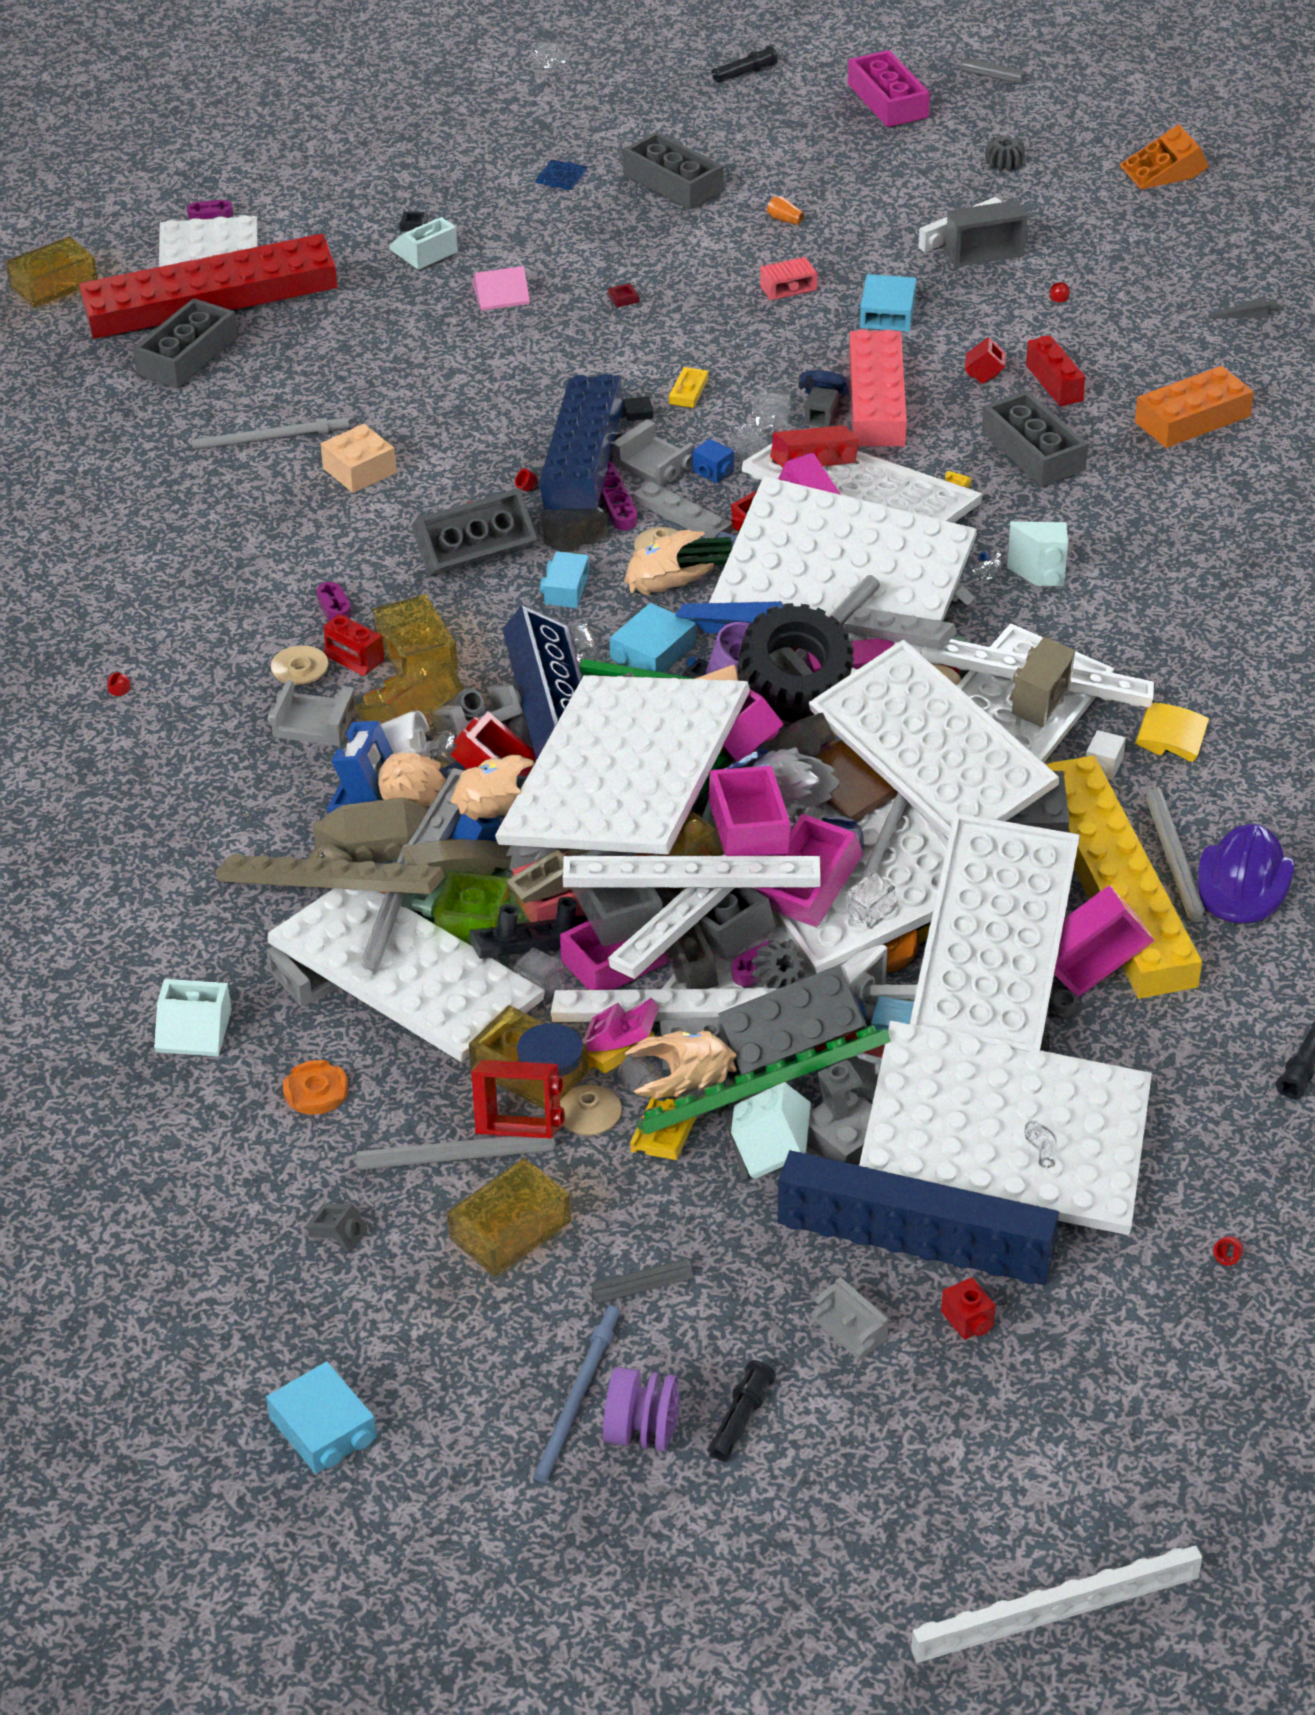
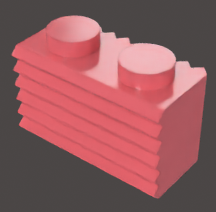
[760,256,817,300]

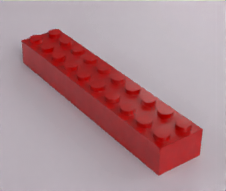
[79,233,338,339]

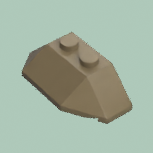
[313,797,430,862]

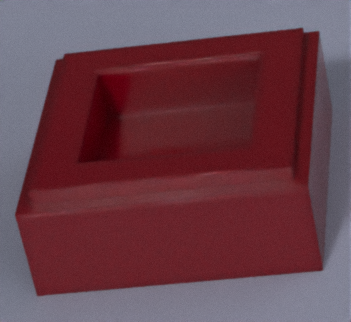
[607,283,640,308]

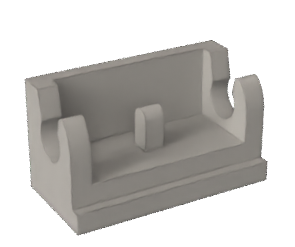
[811,1277,889,1360]

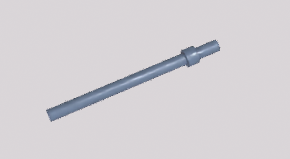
[534,1306,620,1483]

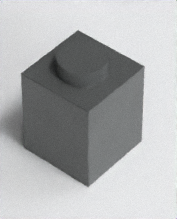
[804,386,838,427]

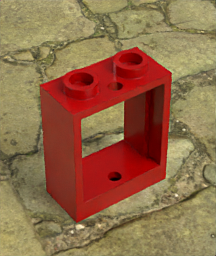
[450,711,537,777]
[471,1060,565,1139]

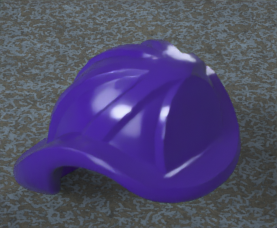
[1198,823,1294,924]

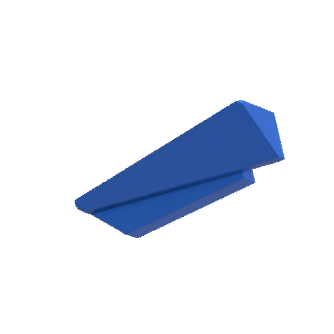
[675,601,783,633]

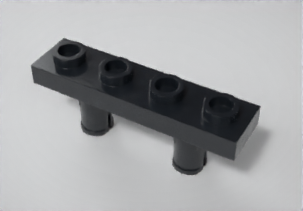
[469,897,589,959]

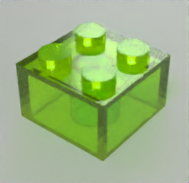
[434,871,511,945]

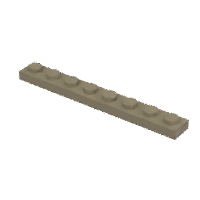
[216,854,445,894]

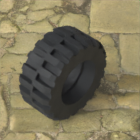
[737,603,854,720]

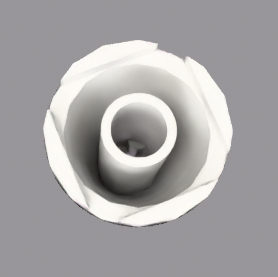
[347,711,433,759]

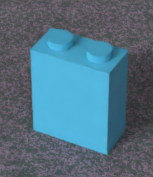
[860,274,916,331]
[610,603,696,673]
[266,1361,377,1474]

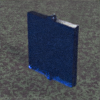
[535,159,587,190]
[725,748,769,769]

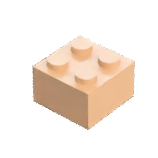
[320,424,397,493]

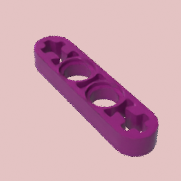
[600,461,637,530]

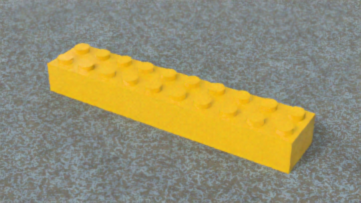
[1045,755,1202,999]

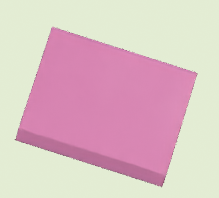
[472,266,530,310]

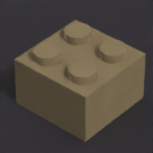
[1010,636,1076,728]

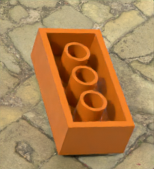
[1135,366,1254,448]

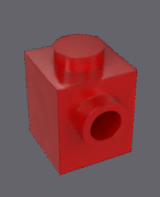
[965,337,1006,383]
[941,1277,996,1340]

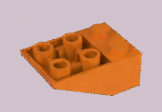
[1119,124,1210,190]

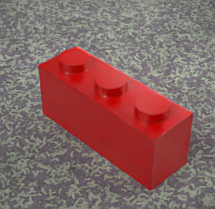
[1026,335,1086,407]
[770,425,859,468]

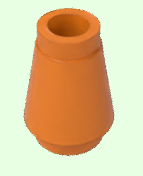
[767,196,804,225]

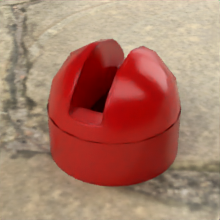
[1049,282,1070,302]
[514,468,538,492]
[107,672,131,696]
[1213,1236,1244,1266]

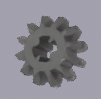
[985,135,1025,171]
[751,940,807,989]

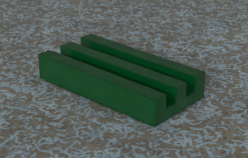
[677,537,731,568]

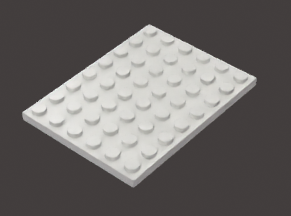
[709,476,977,654]
[495,675,750,854]
[773,797,948,974]
[859,1020,1152,1235]

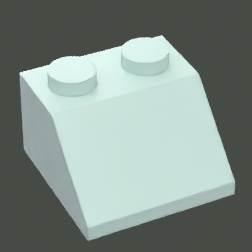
[1007,521,1068,586]
[731,1082,811,1178]

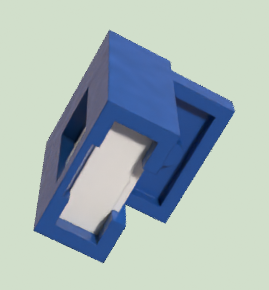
[327,721,394,813]

